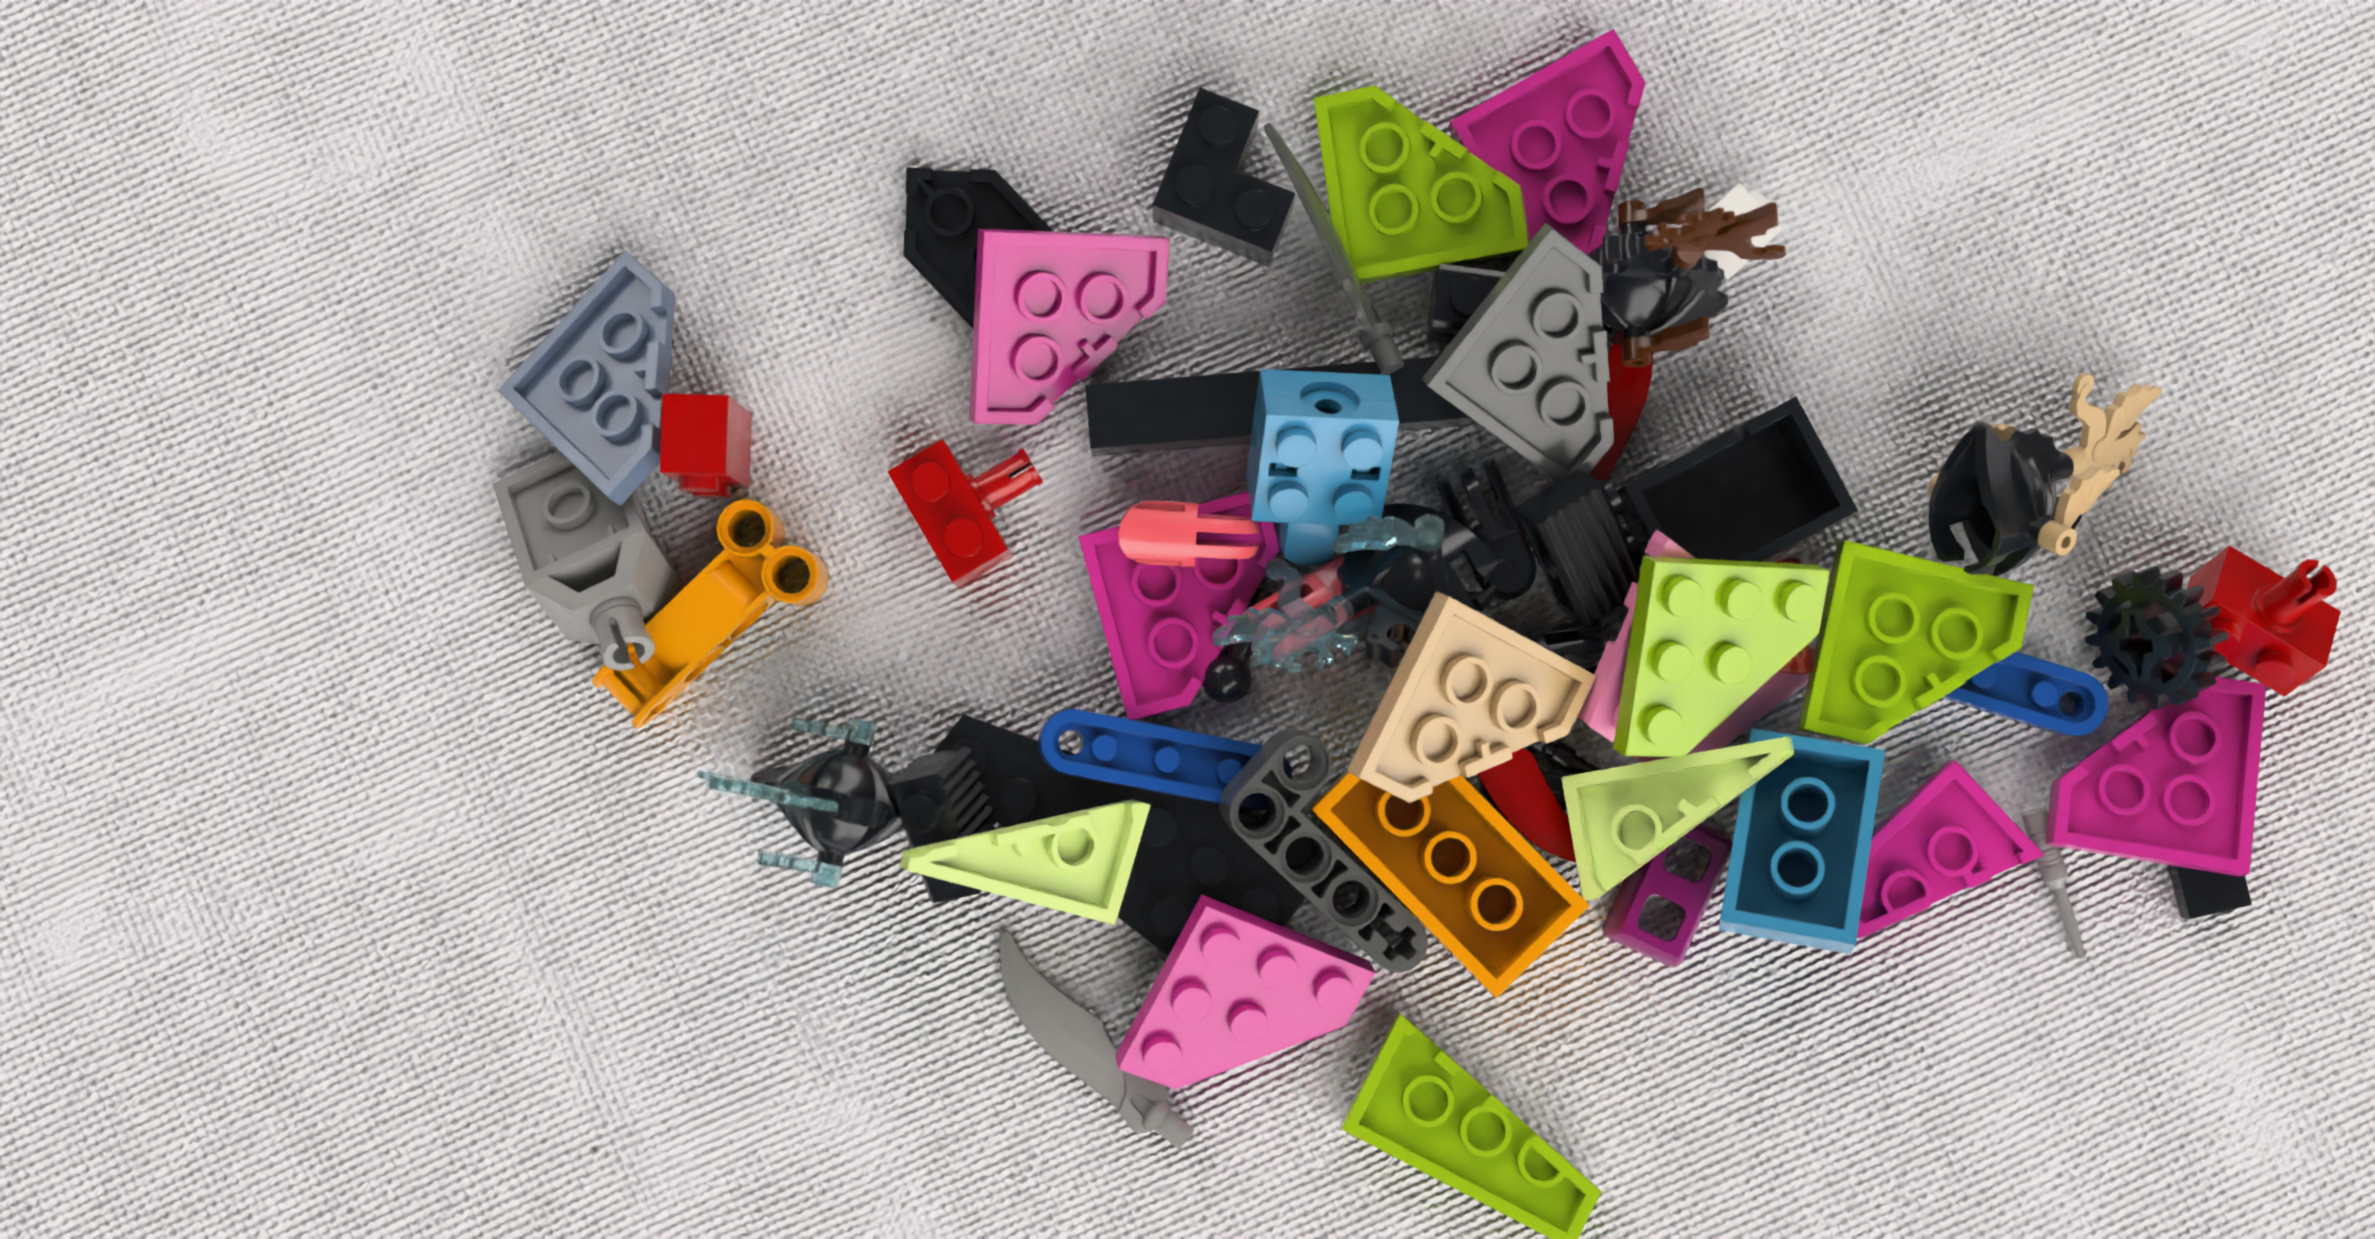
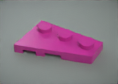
[1857,760,2044,939]

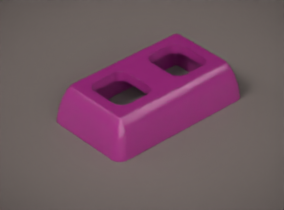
[1602,823,1733,967]

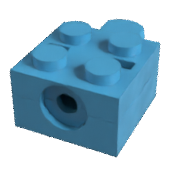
[1246,369,1399,566]

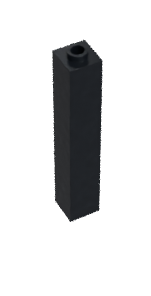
[1085,356,1473,456]

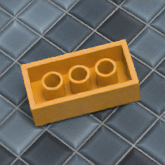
[1308,770,1590,998]

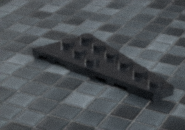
[933,714,1344,956]

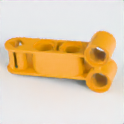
[592,499,829,729]

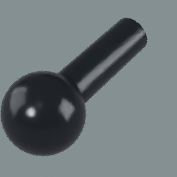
[1202,588,1272,704]

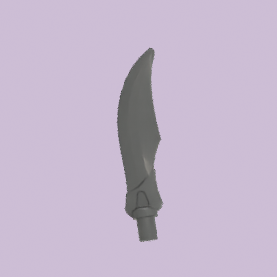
[1264,123,1404,375]

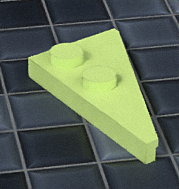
[1561,736,1795,901]
[899,799,1151,925]

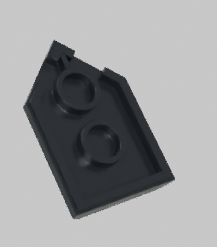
[903,167,1054,329]

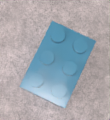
[1719,728,1885,954]

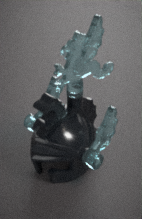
[1212,503,1500,674]
[697,716,904,888]

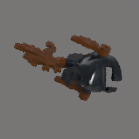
[1588,188,1786,368]

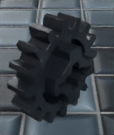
[2085,566,2228,710]

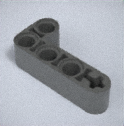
[1219,728,1428,973]

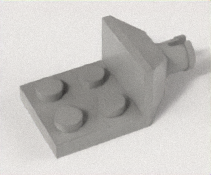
[493,452,683,670]

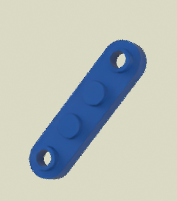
[1942,652,2108,736]
[1038,709,1293,810]

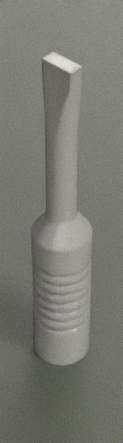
[2021,807,2086,959]

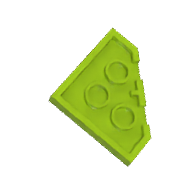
[1314,85,1530,284]
[1797,540,2034,745]
[1613,556,1830,757]

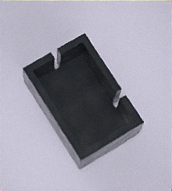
[1617,396,1858,562]

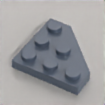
[498,250,675,506]

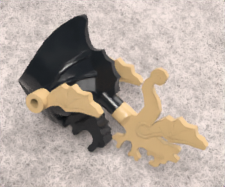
[1928,372,2162,577]

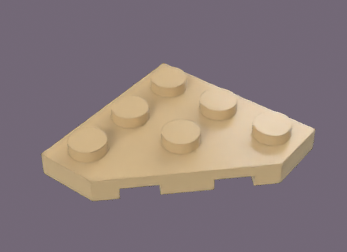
[1347,592,1597,803]

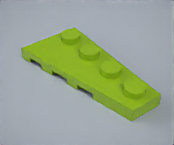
[1340,1011,1602,1239]

